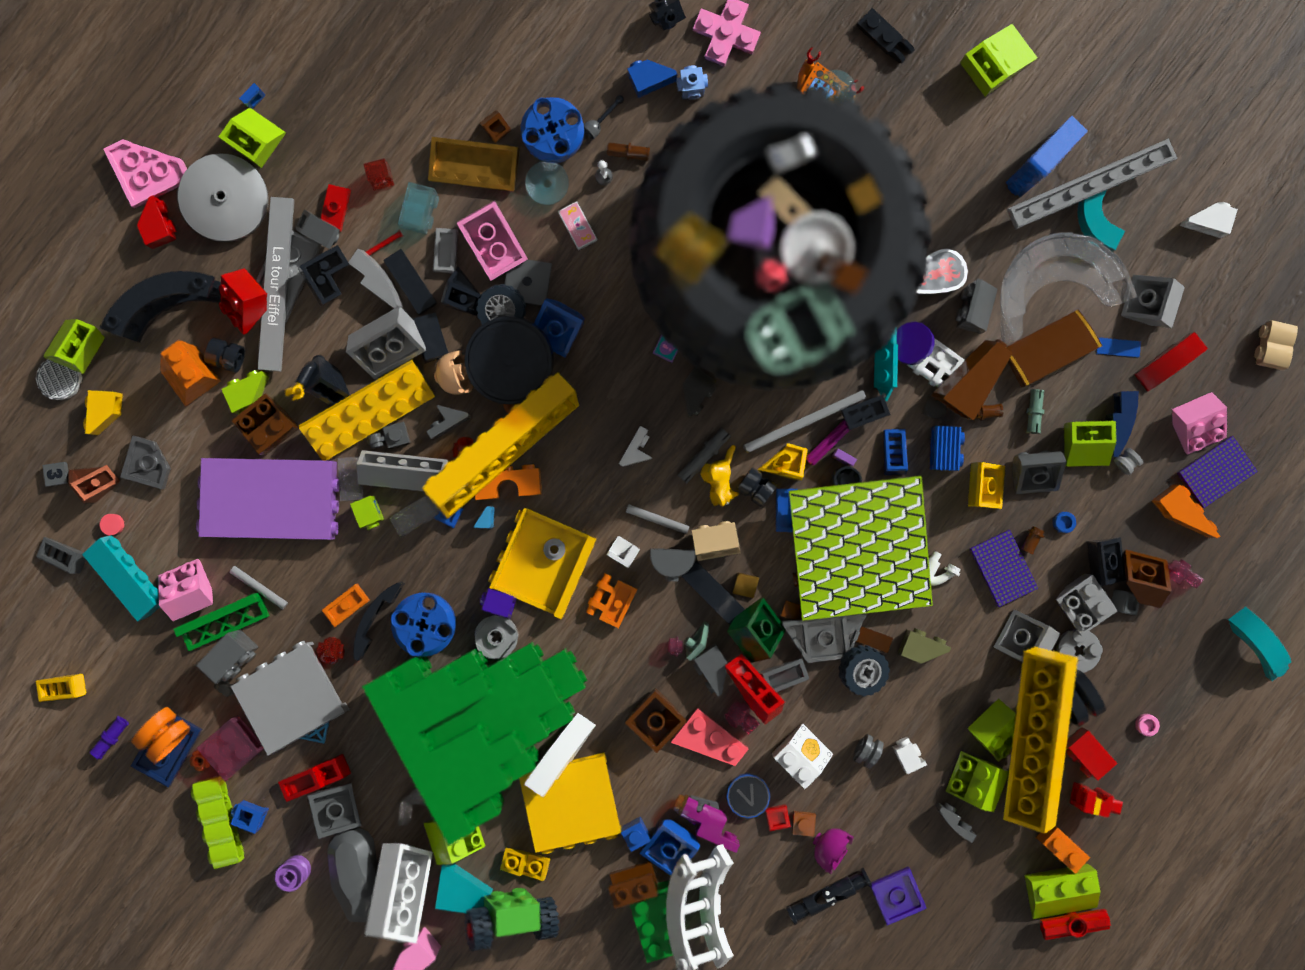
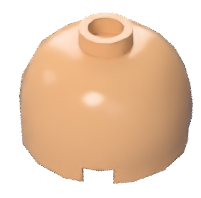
[434,350,474,395]

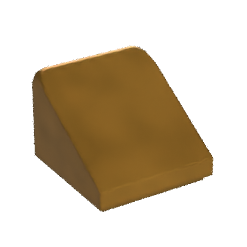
[848,177,883,213]
[733,572,759,598]

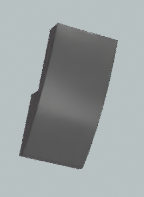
[936,802,976,843]

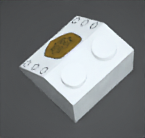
[772,723,833,789]

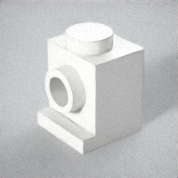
[893,737,927,774]

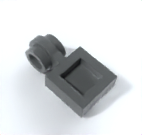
[367,422,411,449]

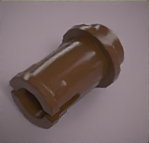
[976,403,1004,421]
[1020,526,1045,555]

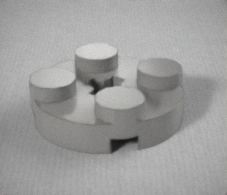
[475,615,519,659]
[1056,629,1103,673]

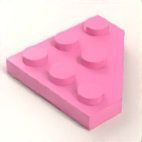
[104,139,187,208]

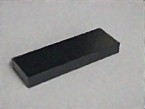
[383,249,438,315]

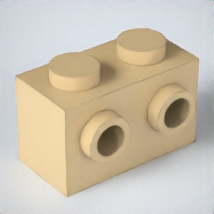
[692,521,741,561]

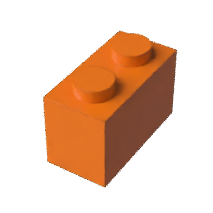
[1036,826,1090,874]

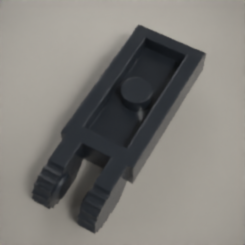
[857,8,915,64]

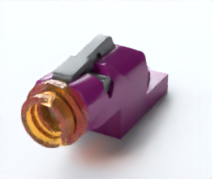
[673,794,740,853]

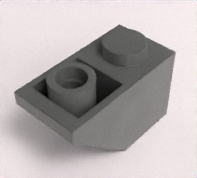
[693,644,728,697]

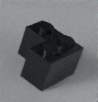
[298,245,349,306]

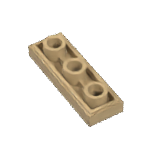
[759,176,812,225]

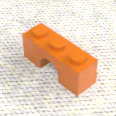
[475,464,542,500]

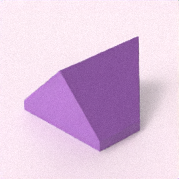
[727,195,774,252]

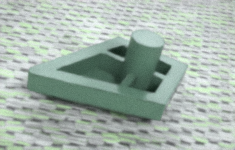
[684,621,709,661]

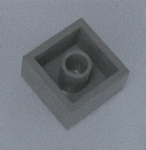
[196,629,259,684]

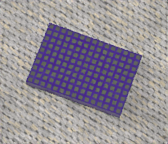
[1177,436,1258,508]
[969,530,1038,607]

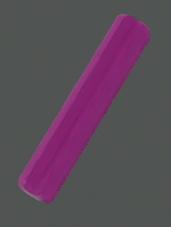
[806,420,850,466]

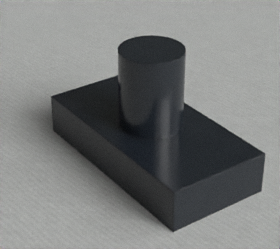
[841,394,891,431]

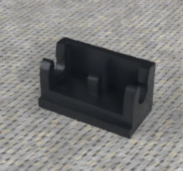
[413,312,448,364]

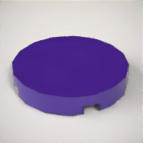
[896,321,935,365]

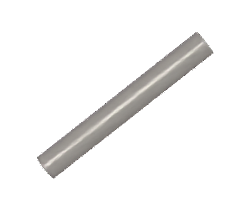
[626,504,689,534]
[229,566,288,609]

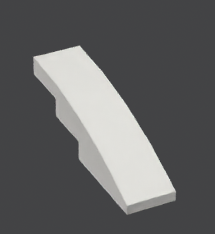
[525,713,596,798]

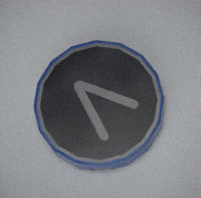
[727,773,770,818]

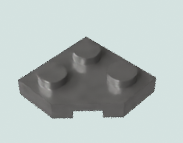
[120,436,171,489]

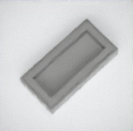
[433,228,458,273]

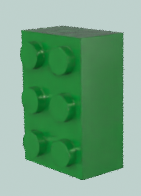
[630,880,689,963]

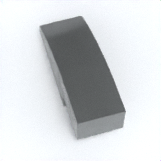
[741,658,809,701]

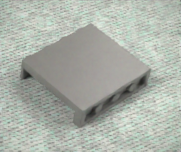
[231,641,350,755]

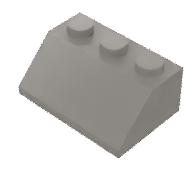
[346,306,426,379]

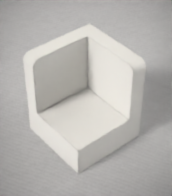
[606,536,640,568]

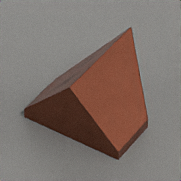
[68,465,120,503]

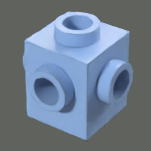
[676,65,708,100]

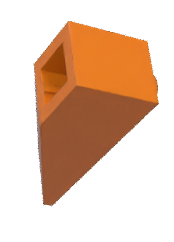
[1152,484,1221,538]

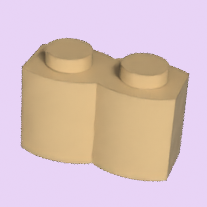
[1254,320,1298,370]

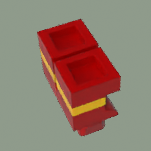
[1069,782,1123,818]

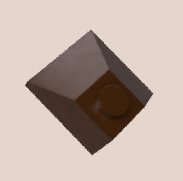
[1124,549,1171,608]

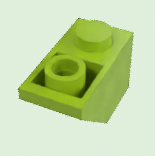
[222,370,269,414]

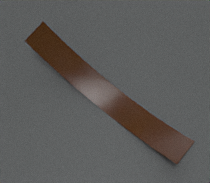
[781,601,893,653]

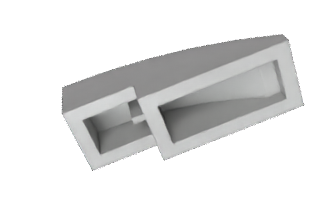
[348,249,403,309]

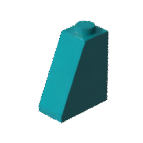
[435,863,493,913]

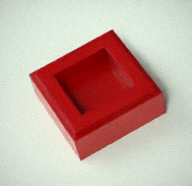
[765,804,791,831]

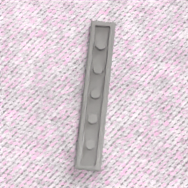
[743,390,866,453]

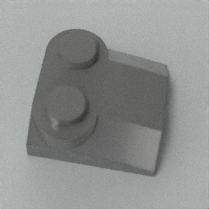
[308,783,362,839]

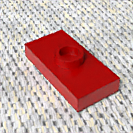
[320,184,351,232]

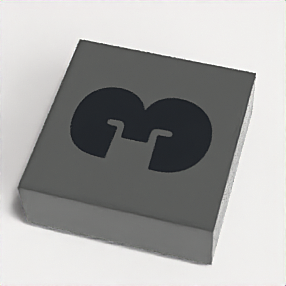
[42,462,69,487]

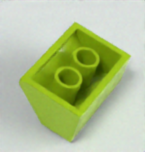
[1024,864,1100,919]

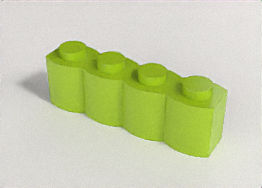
[191,775,244,869]

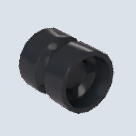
[204,338,245,373]
[830,466,862,486]
[736,467,777,507]

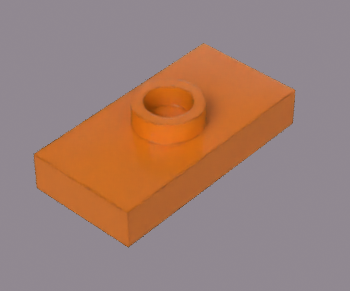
[321,584,370,628]

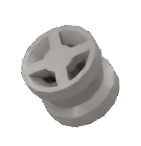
[1114,448,1143,475]

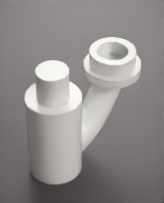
[929,551,961,586]

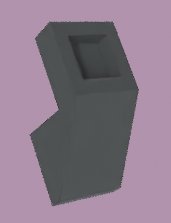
[295,209,340,249]

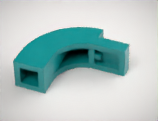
[1077,190,1125,254]
[1228,607,1292,681]

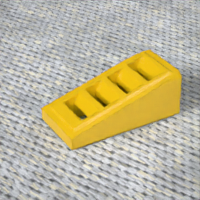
[36,674,86,702]

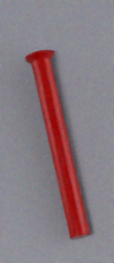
[366,230,403,255]

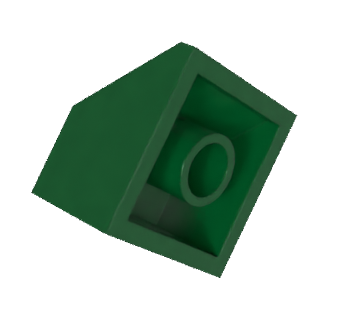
[727,598,786,663]

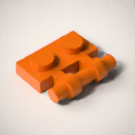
[586,573,638,629]

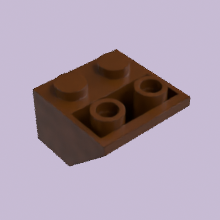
[232,393,299,455]

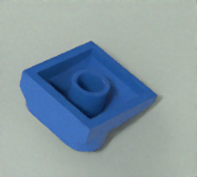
[534,298,585,358]
[640,819,700,876]

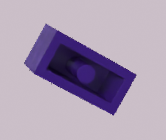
[480,589,517,619]

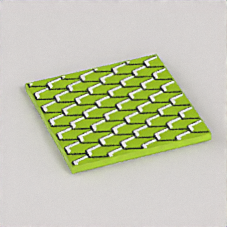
[789,476,933,621]

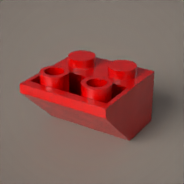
[219,268,267,334]

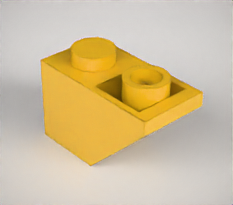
[83,390,122,435]

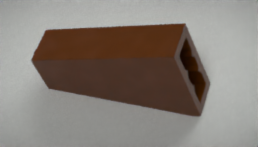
[932,339,1013,420]

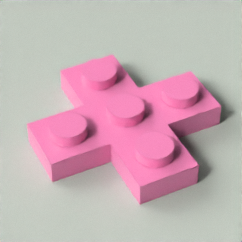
[693,0,761,66]

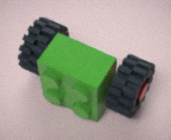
[464,888,559,951]

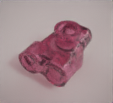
[1168,559,1204,588]
[725,701,760,735]

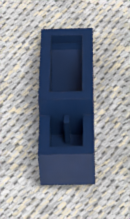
[1106,391,1139,458]

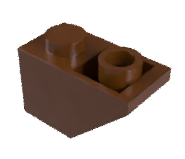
[813,249,868,294]

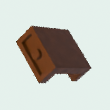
[609,861,658,909]

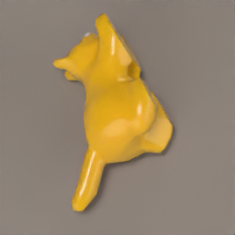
[701,445,739,507]

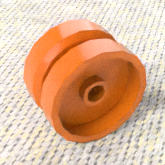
[131,707,191,764]

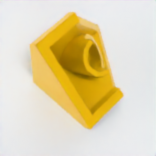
[758,443,808,481]

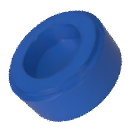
[1053,512,1076,533]

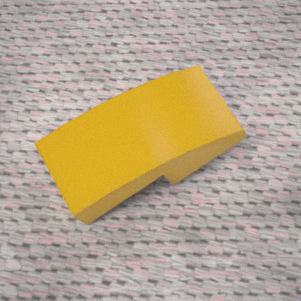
[500,848,551,881]

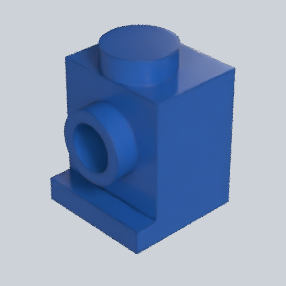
[231,800,269,834]

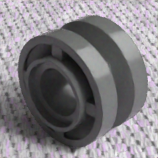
[853,734,884,769]

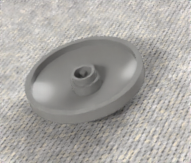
[178,153,268,242]

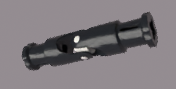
[786,868,873,925]

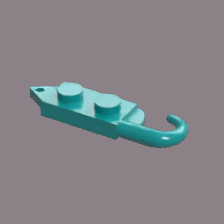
[874,330,898,402]

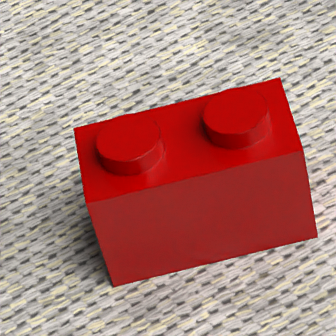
[1065,727,1118,781]

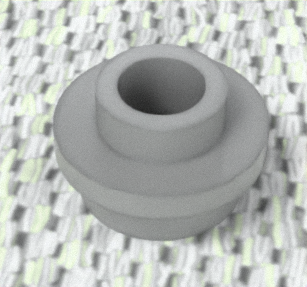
[544,539,565,560]

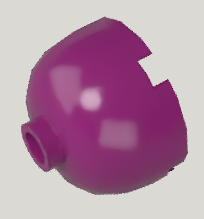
[813,828,854,874]

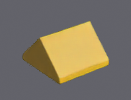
[968,462,1005,509]

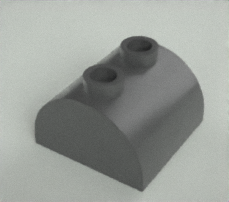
[1012,450,1066,494]
[651,548,695,581]

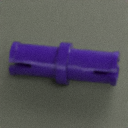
[89,716,129,760]

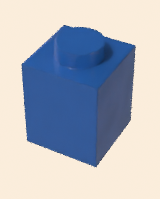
[621,816,651,852]

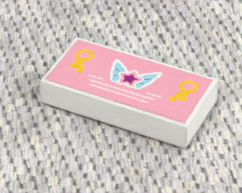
[558,201,597,251]

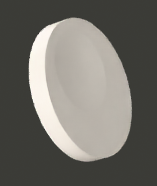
[782,212,853,284]

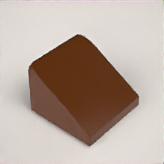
[479,110,511,143]

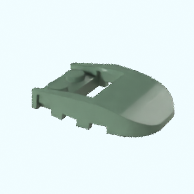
[748,281,854,372]

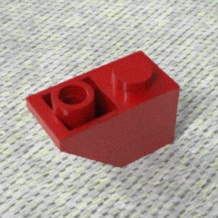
[137,195,177,249]

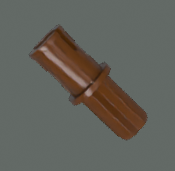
[607,142,650,161]

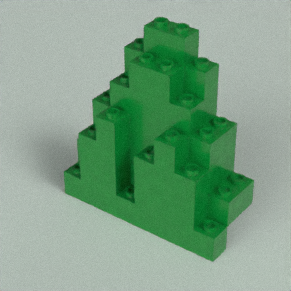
[362,641,588,846]

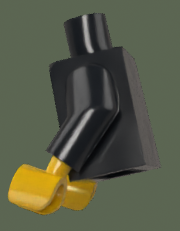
[285,355,350,406]

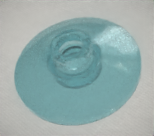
[814,70,856,104]
[526,161,569,205]

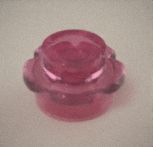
[668,636,683,657]

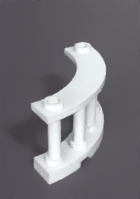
[666,844,734,970]

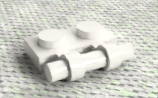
[908,338,964,387]

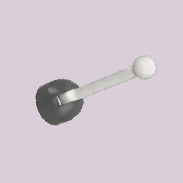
[595,161,612,186]

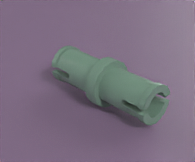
[1026,389,1045,434]

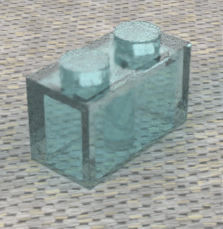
[398,182,439,235]

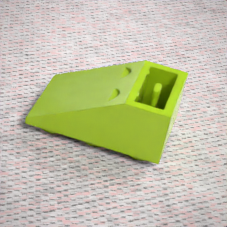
[960,24,1037,97]

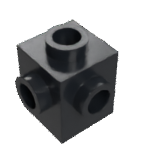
[649,0,686,31]

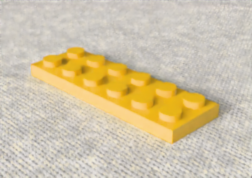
[299,360,435,461]

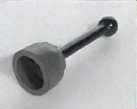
[584,95,624,140]

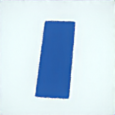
[1097,338,1141,357]

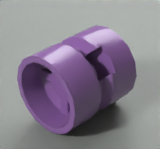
[275,855,311,892]

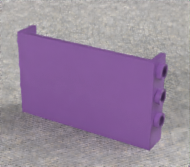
[196,458,340,539]

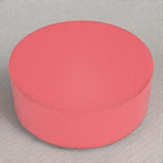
[100,514,124,535]

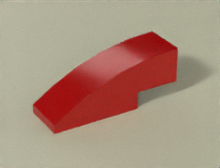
[1134,332,1208,392]
[278,754,351,802]

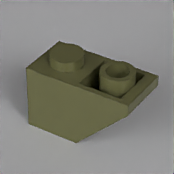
[897,628,951,664]

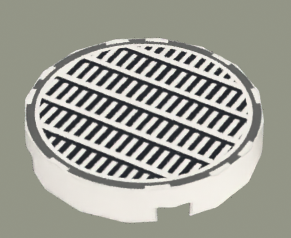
[36,360,82,400]

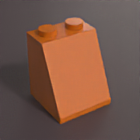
[160,340,221,406]

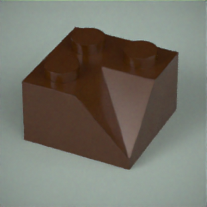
[625,688,687,753]

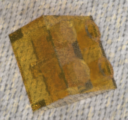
[656,212,728,283]

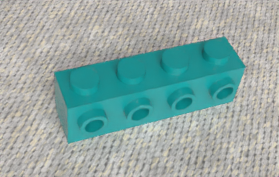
[82,535,160,621]

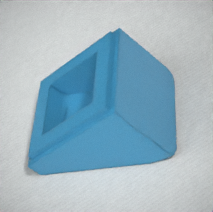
[474,506,494,528]

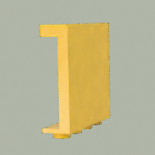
[488,508,597,619]
[519,752,621,854]

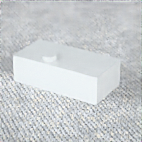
[365,843,433,943]

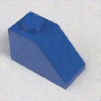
[627,60,678,98]

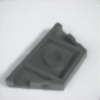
[782,613,866,663]

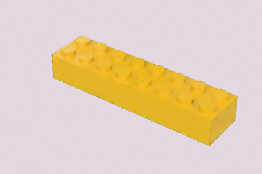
[422,373,579,519]
[1003,647,1078,834]

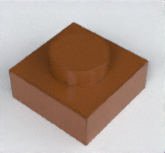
[792,811,816,837]

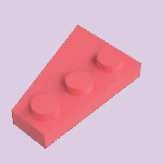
[671,707,749,766]

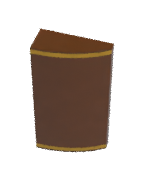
[1006,310,1103,388]

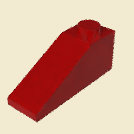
[725,654,785,725]

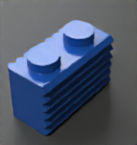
[930,426,965,471]

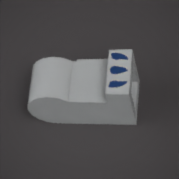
[766,135,816,175]

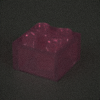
[197,716,264,781]

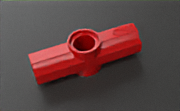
[1039,909,1111,940]

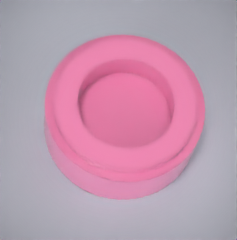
[1135,714,1160,736]

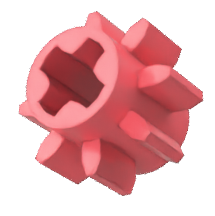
[756,260,787,291]

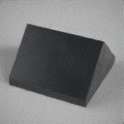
[1087,537,1126,586]

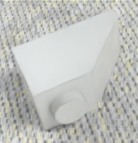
[1180,202,1238,238]

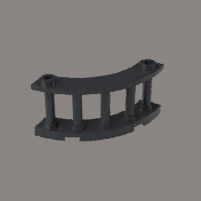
[99,271,221,343]

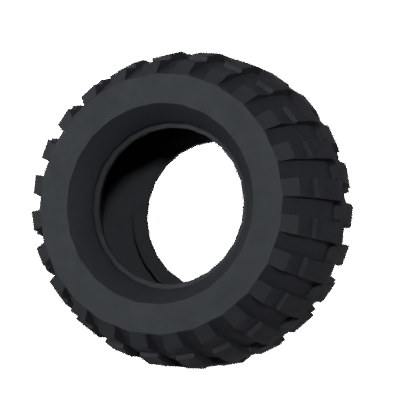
[629,83,932,391]

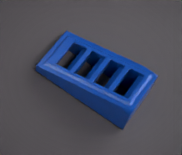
[883,429,908,475]

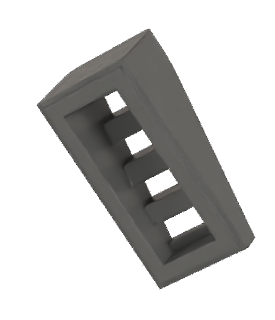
[36,537,86,574]

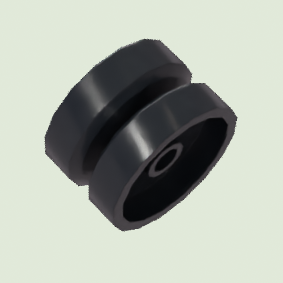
[1070,670,1106,727]

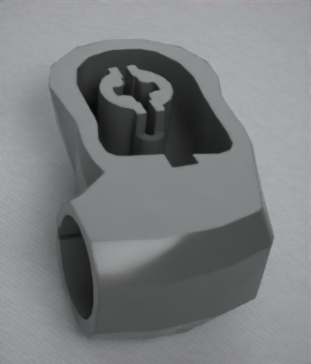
[327,827,379,922]

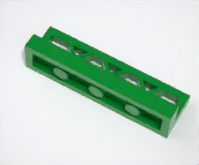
[173,593,270,651]

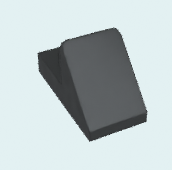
[427,405,471,440]

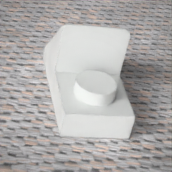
[619,426,652,467]

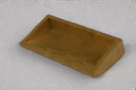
[428,137,520,191]

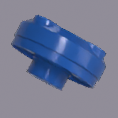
[521,97,584,163]
[391,592,456,657]

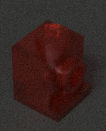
[363,158,395,191]

